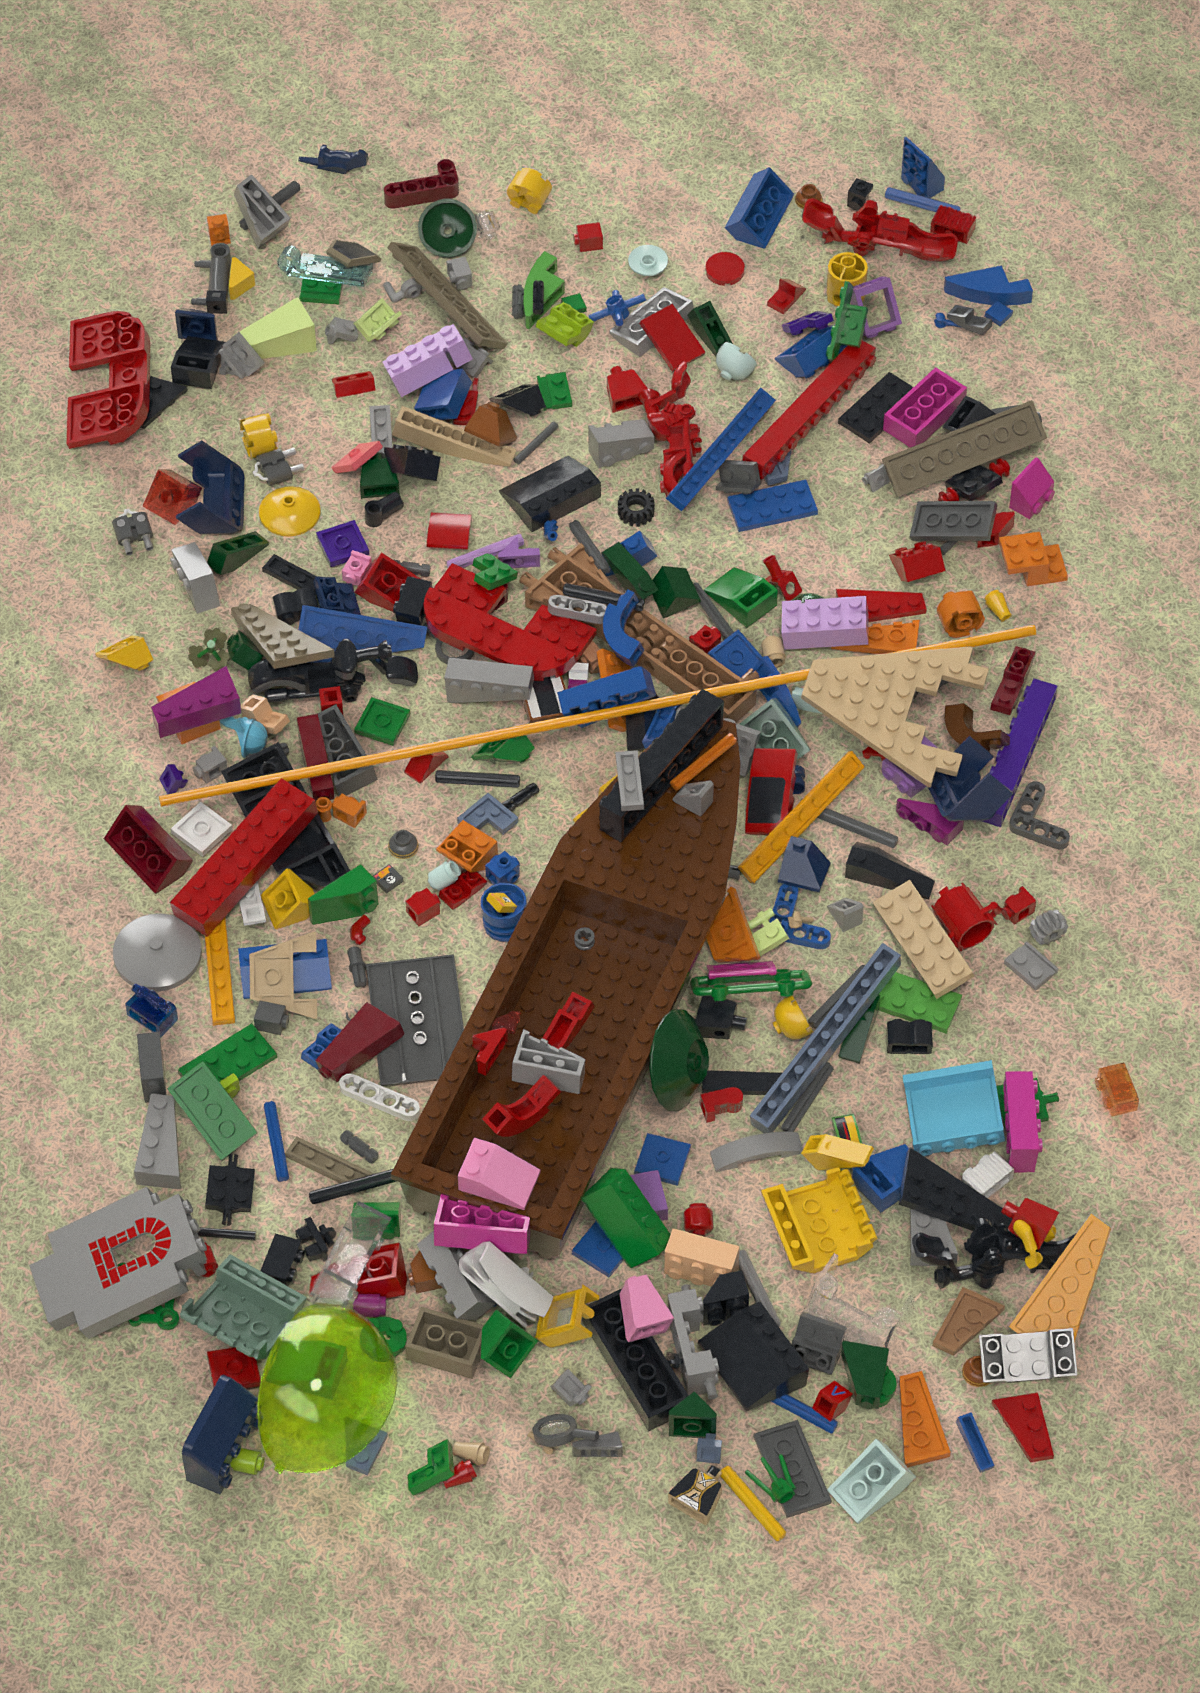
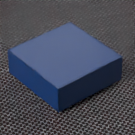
[984,301,1013,326]

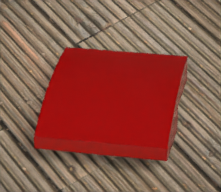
[427,512,472,549]

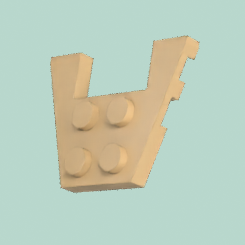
[249,932,317,1019]

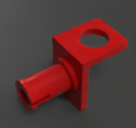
[763,555,802,601]

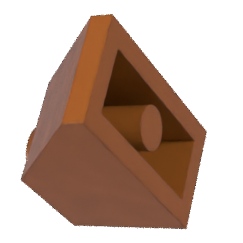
[407,1250,443,1294]

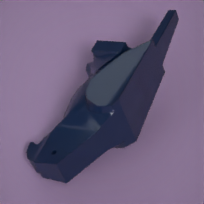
[298,144,369,174]

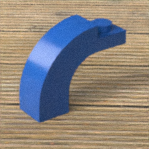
[603,589,644,667]

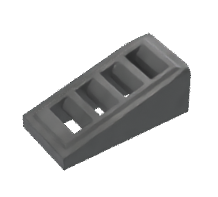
[572,1431,623,1457]

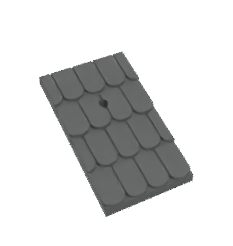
[366,954,464,1086]

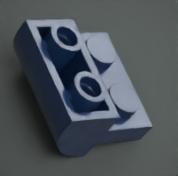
[314,576,361,615]

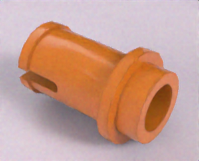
[316,797,332,822]

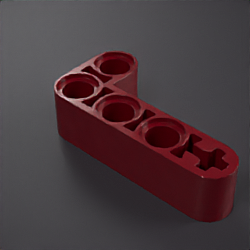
[384,159,459,209]

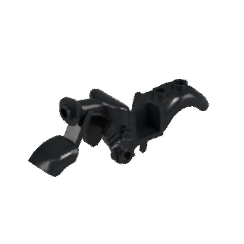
[912,1218,1077,1289]

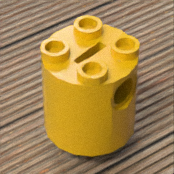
[826,252,868,306]

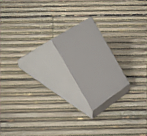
[673,781,714,817]
[827,898,864,932]

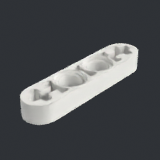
[339,1074,420,1121]

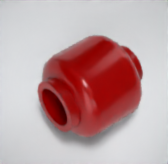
[683,1203,714,1237]

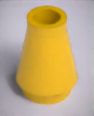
[984,590,1012,622]

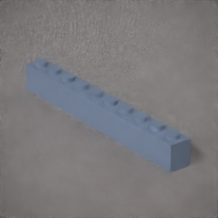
[750,943,901,1133]

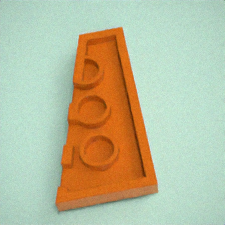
[899,1371,951,1467]

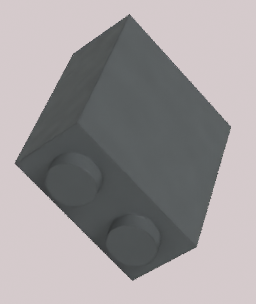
[137,1032,167,1103]

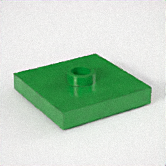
[354,697,411,746]

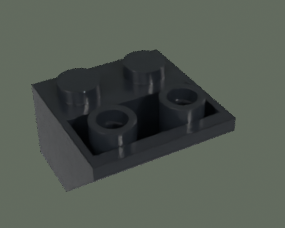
[942,396,995,433]
[384,444,441,481]
[702,1270,749,1326]

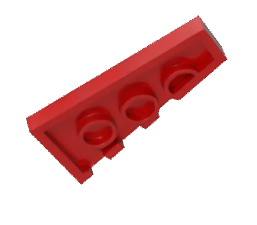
[836,589,927,622]

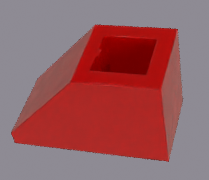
[976,511,1015,548]

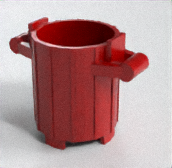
[931,882,1002,952]

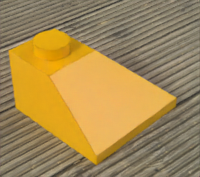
[95,635,154,671]
[260,868,315,930]

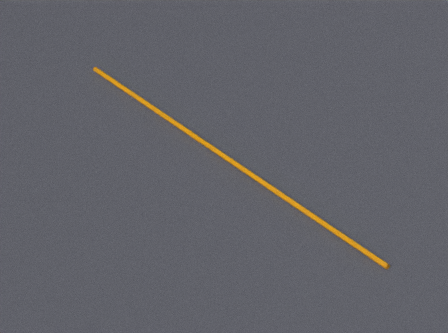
[159,625,1036,807]

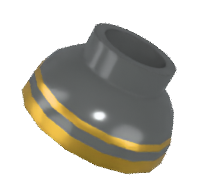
[388,830,419,859]

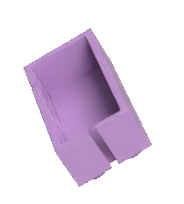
[383,324,473,397]
[782,596,868,650]

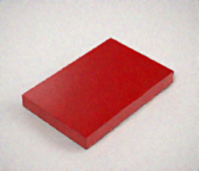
[639,303,706,372]

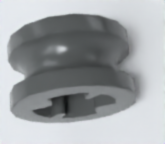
[574,928,595,951]

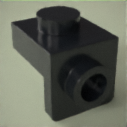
[847,178,873,211]

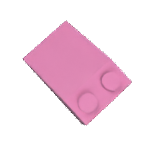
[458,1138,540,1210]

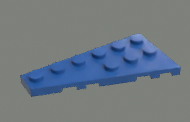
[298,605,427,663]

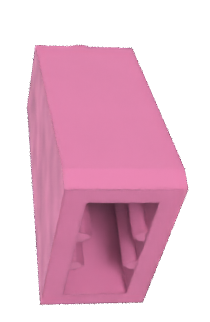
[620,1275,674,1342]

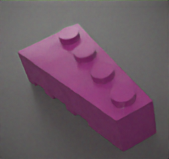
[151,666,242,738]

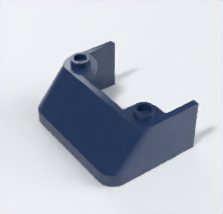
[176,440,245,534]
[928,736,1013,821]

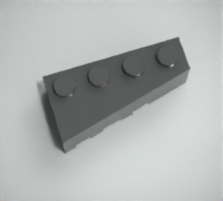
[318,704,378,796]

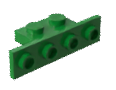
[826,281,868,362]

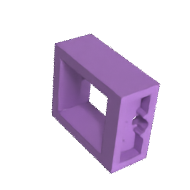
[850,276,902,338]

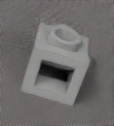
[446,257,472,290]
[193,746,227,784]

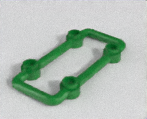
[690,969,812,1001]

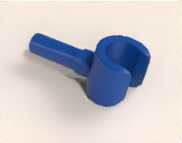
[934,313,962,328]

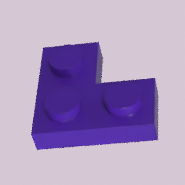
[782,311,834,335]

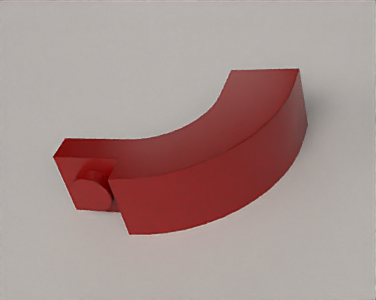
[483,1075,562,1137]

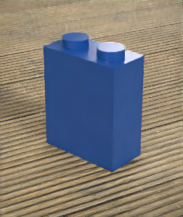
[414,369,472,420]

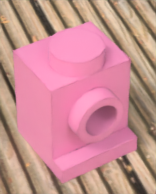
[342,550,372,586]

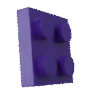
[316,520,370,567]

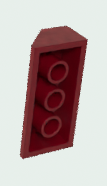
[103,805,193,894]

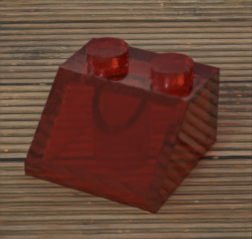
[143,469,202,525]

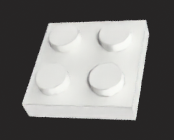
[171,802,233,857]

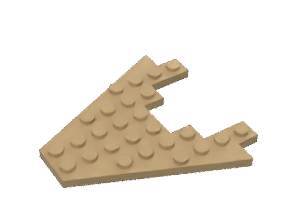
[801,647,989,788]

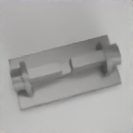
[862,464,890,492]

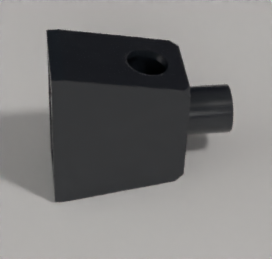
[695,996,748,1040]

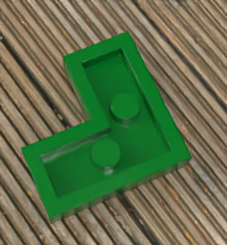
[472,553,518,590]
[407,1439,454,1496]

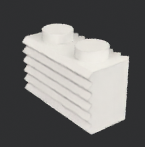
[962,1151,1014,1198]

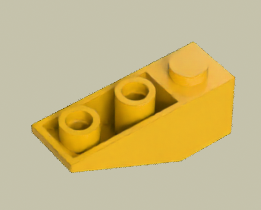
[801,1134,874,1170]

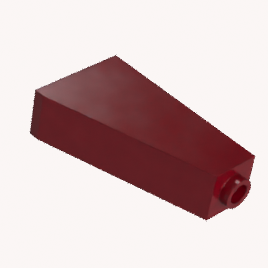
[296,713,335,802]
[315,1002,405,1082]

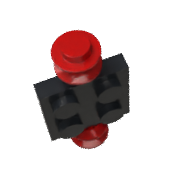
[938,458,1010,501]

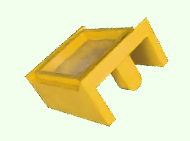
[535,1284,600,1348]

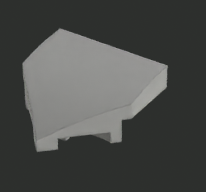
[219,332,265,379]

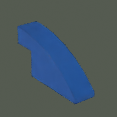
[944,265,1033,306]

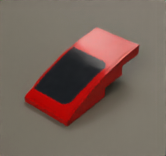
[745,748,798,835]

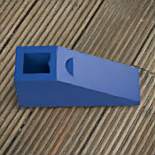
[602,531,657,577]

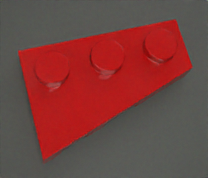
[991,1392,1054,1463]

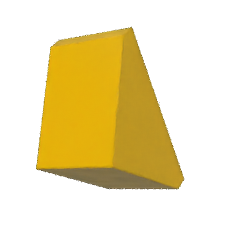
[229,257,255,300]

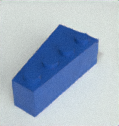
[557,666,656,728]

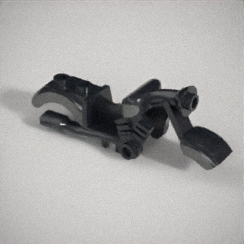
[248,639,418,703]

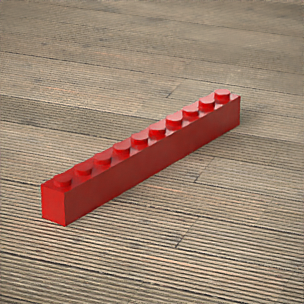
[742,340,876,480]

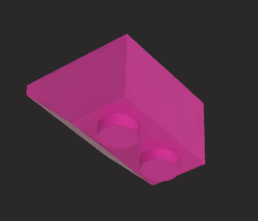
[1009,457,1055,520]

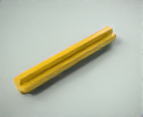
[721,1466,786,1541]

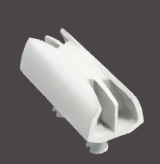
[459,1241,553,1328]

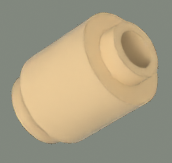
[761,636,786,668]

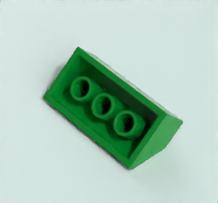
[582,1168,671,1268]

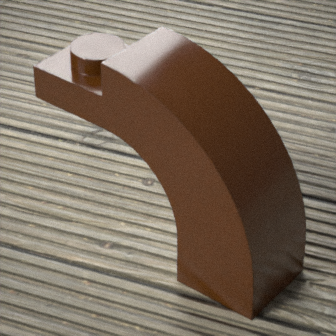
[944,703,1010,752]

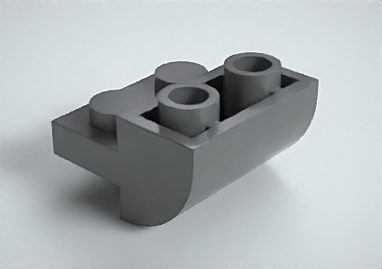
[792,1312,847,1375]

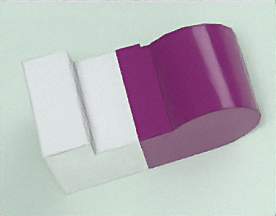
[568,663,589,689]

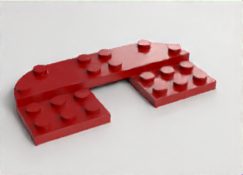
[66,311,150,449]
[424,563,597,681]

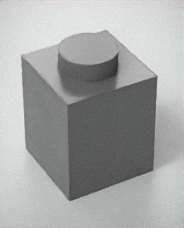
[254,1001,289,1035]

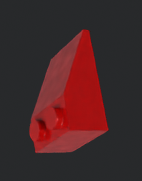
[354,552,421,612]

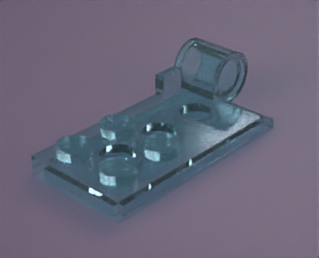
[277,246,373,287]

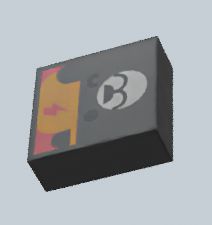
[373,864,403,894]

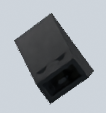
[171,336,226,389]

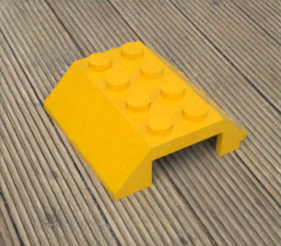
[761,1167,878,1274]

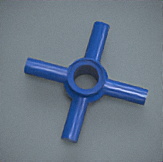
[588,290,647,326]

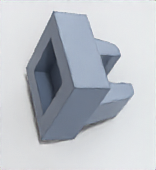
[696,1433,722,1464]

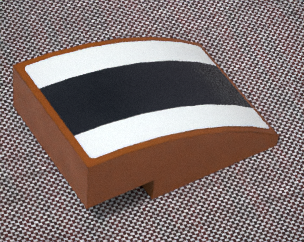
[522,675,566,724]

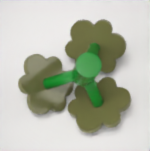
[188,628,230,671]

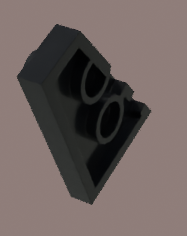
[140,376,188,429]

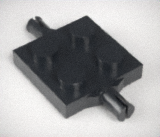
[205,1154,255,1226]

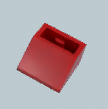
[889,541,946,582]

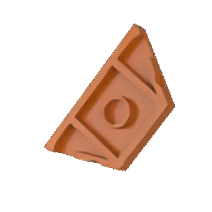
[706,886,761,963]

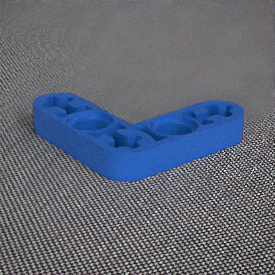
[769,884,831,950]

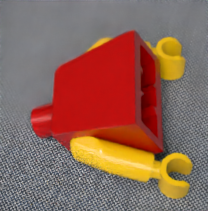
[1001,1198,1059,1269]

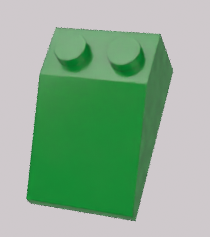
[308,864,379,925]

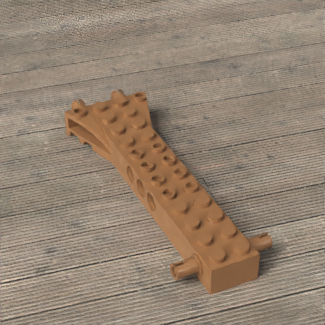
[519,543,759,723]

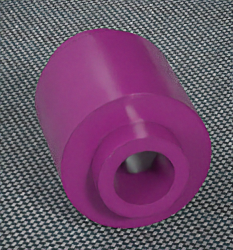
[353,1294,386,1317]

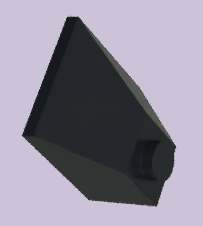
[489,384,546,416]

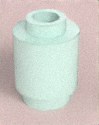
[428,861,461,891]

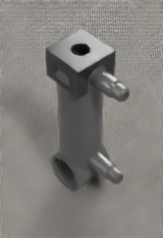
[191,243,231,314]

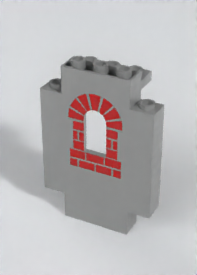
[29,1187,207,1339]

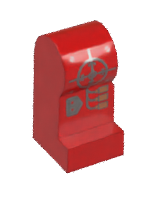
[700,1087,743,1123]

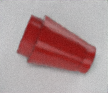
[443,1460,477,1489]

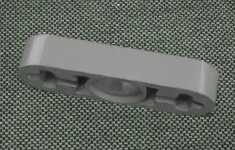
[548,595,607,624]

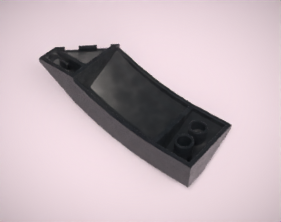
[221,742,350,887]

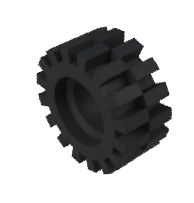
[618,488,655,527]

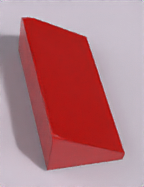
[331,371,376,398]

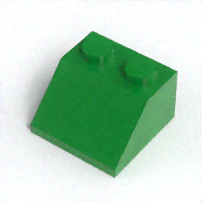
[481,1310,538,1379]

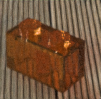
[1095,1062,1139,1117]

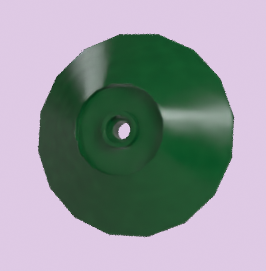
[649,1009,709,1111]

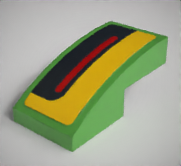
[832,1114,862,1144]

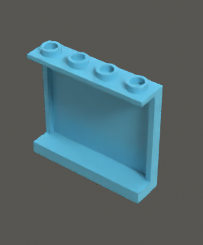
[902,1060,1005,1156]

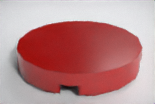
[705,252,745,286]

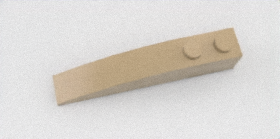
[392,406,517,467]

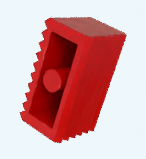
[930,205,976,244]

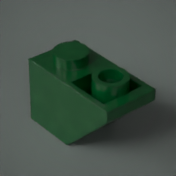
[227,630,264,670]

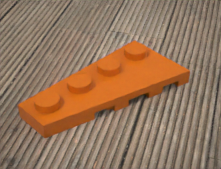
[831,620,920,654]
[597,648,630,732]

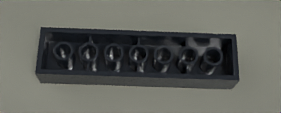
[599,689,724,842]

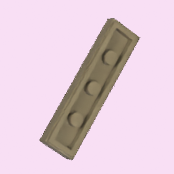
[285,1136,374,1195]

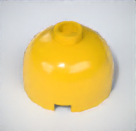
[772,995,814,1040]

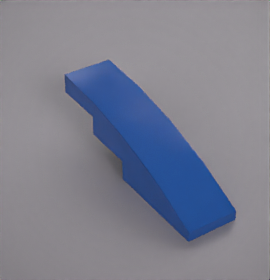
[753,656,801,728]

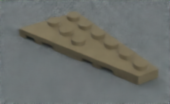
[231,604,334,669]

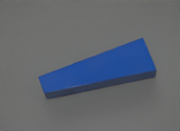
[956,1412,995,1473]

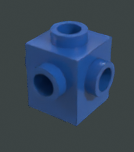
[485,851,520,885]

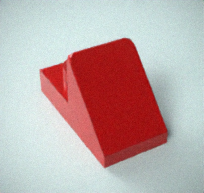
[767,278,806,315]
[472,1027,508,1076]

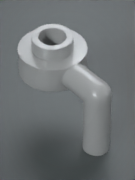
[383,278,422,303]

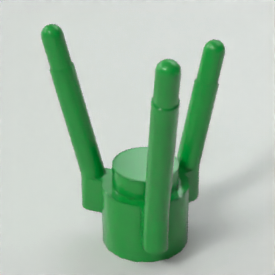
[745,1454,796,1503]

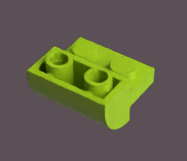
[536,302,594,347]

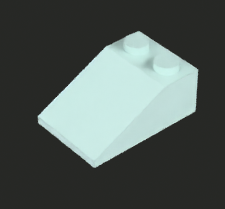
[827,1439,916,1524]

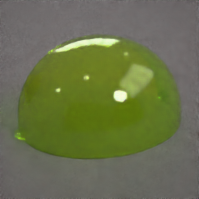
[257,1303,398,1473]

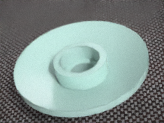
[628,245,668,276]

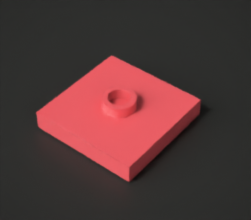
[331,441,383,473]

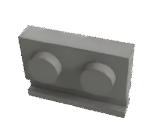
[1004,941,1059,991]

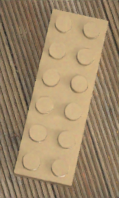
[872,880,975,999]

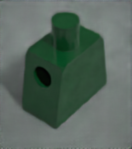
[360,452,400,499]

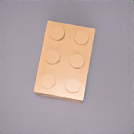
[664,1228,740,1286]

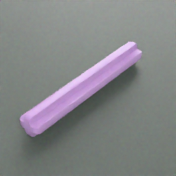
[447,534,524,568]

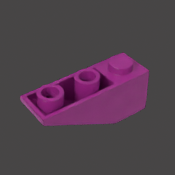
[896,798,964,846]

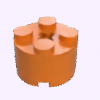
[937,590,985,638]

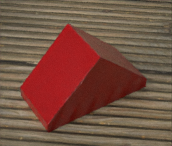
[404,752,449,784]

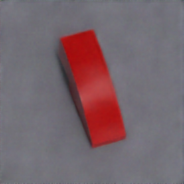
[543,991,595,1049]

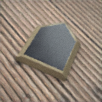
[326,240,381,267]

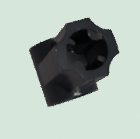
[364,492,404,528]

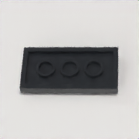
[838,372,913,444]

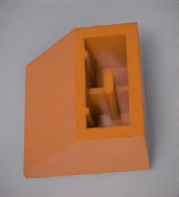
[436,820,498,872]

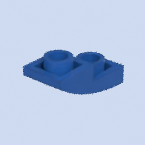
[301,1023,341,1070]

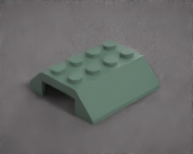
[180,1254,307,1359]

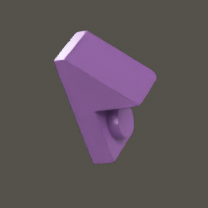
[498,537,540,568]

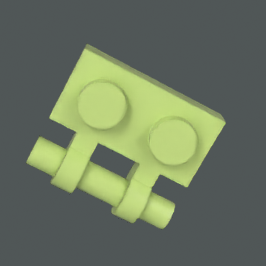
[748,908,790,962]

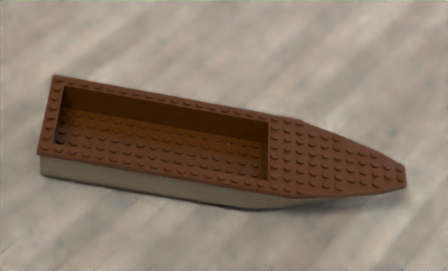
[391,720,740,1260]

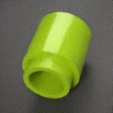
[230,1448,265,1475]

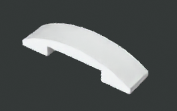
[239,881,266,926]

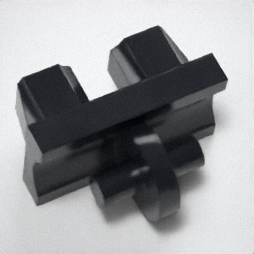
[295,1216,336,1262]

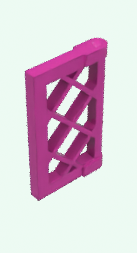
[706,961,777,979]

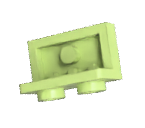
[353,298,402,342]

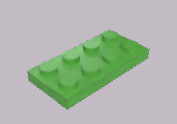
[879,972,962,1034]

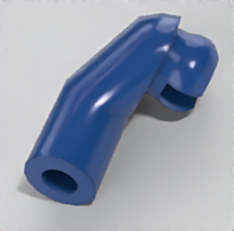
[544,520,558,541]

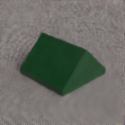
[652,566,701,618]
[669,1391,717,1439]

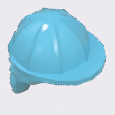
[220,716,268,758]

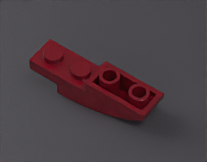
[990,646,1036,715]

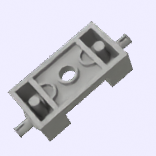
[667,1284,719,1400]

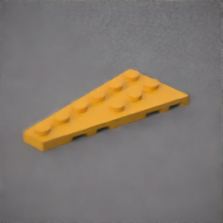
[1009,1214,1111,1343]

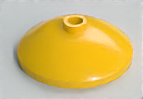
[259,486,321,537]

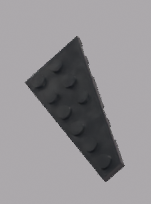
[898,1147,1013,1234]

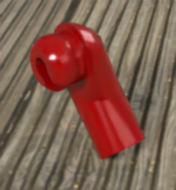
[350,915,371,945]

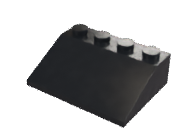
[499,455,601,532]
[698,1302,809,1411]

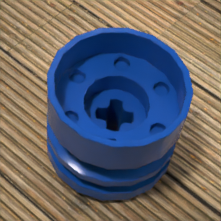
[481,883,527,942]

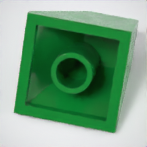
[471,735,535,763]

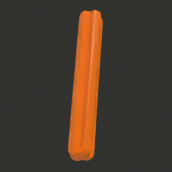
[670,733,737,791]

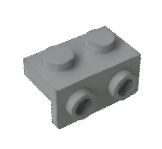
[446,338,493,378]

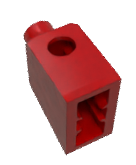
[606,366,648,413]

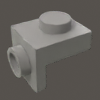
[325,317,358,344]
[550,1369,592,1406]

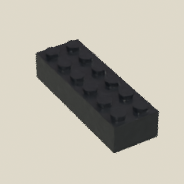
[582,1289,689,1431]

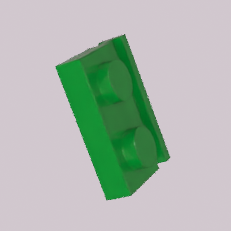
[299,276,343,305]
[537,372,572,411]

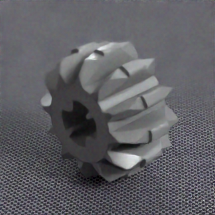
[1029,910,1068,944]

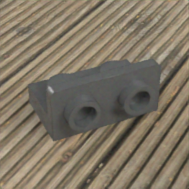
[716,460,761,494]

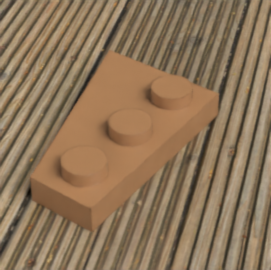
[932,1287,1005,1356]

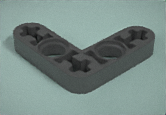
[1009,781,1070,850]

